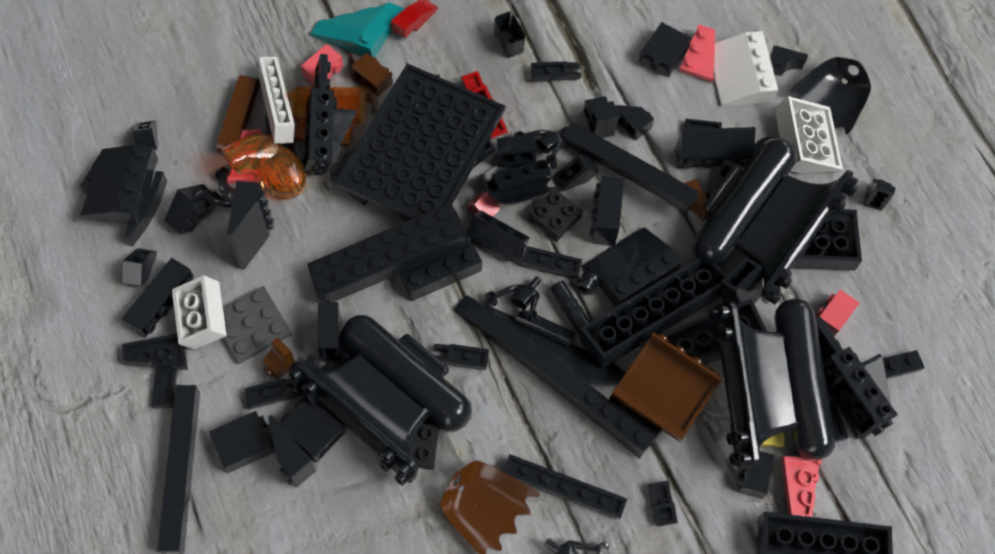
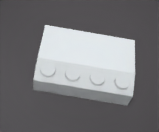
[714,31,778,107]
[774,96,843,173]

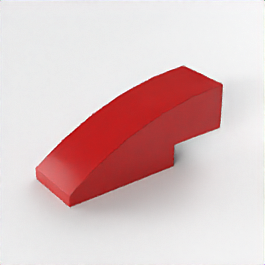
[391,0,438,39]

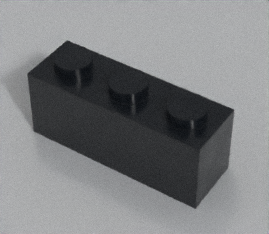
[466,210,530,262]

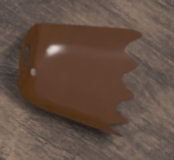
[440,461,540,554]

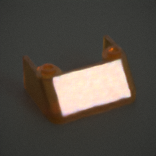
[288,86,367,123]

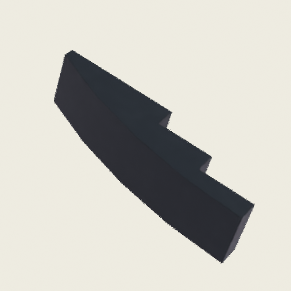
[124,171,167,246]

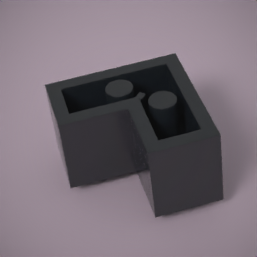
[583,96,620,138]
[164,185,218,234]

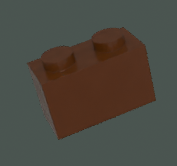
[351,53,393,97]

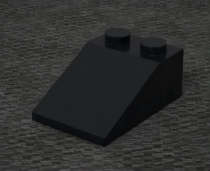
[268,415,316,488]

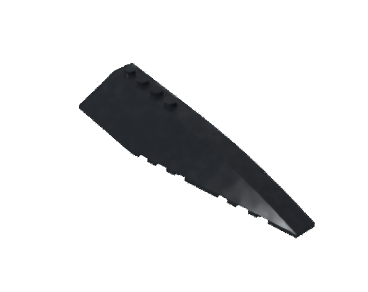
[454,295,662,458]

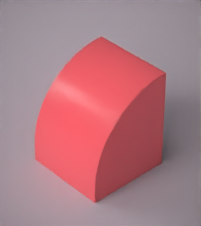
[467,192,501,216]

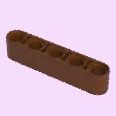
[217,75,260,155]

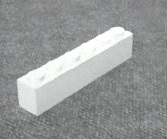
[258,57,295,144]

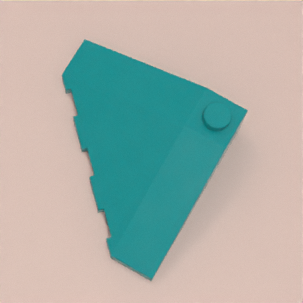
[310,2,405,57]

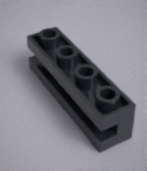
[121,257,194,338]

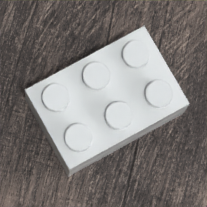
[172,275,227,349]

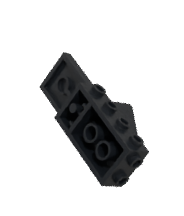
[303,54,356,175]
[816,316,898,439]

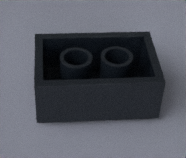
[589,176,624,246]

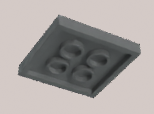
[223,286,292,364]

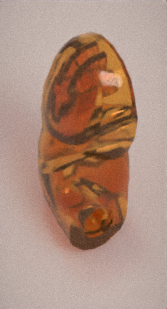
[222,133,307,200]

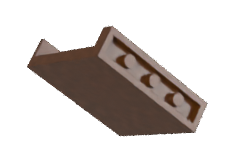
[611,332,723,442]

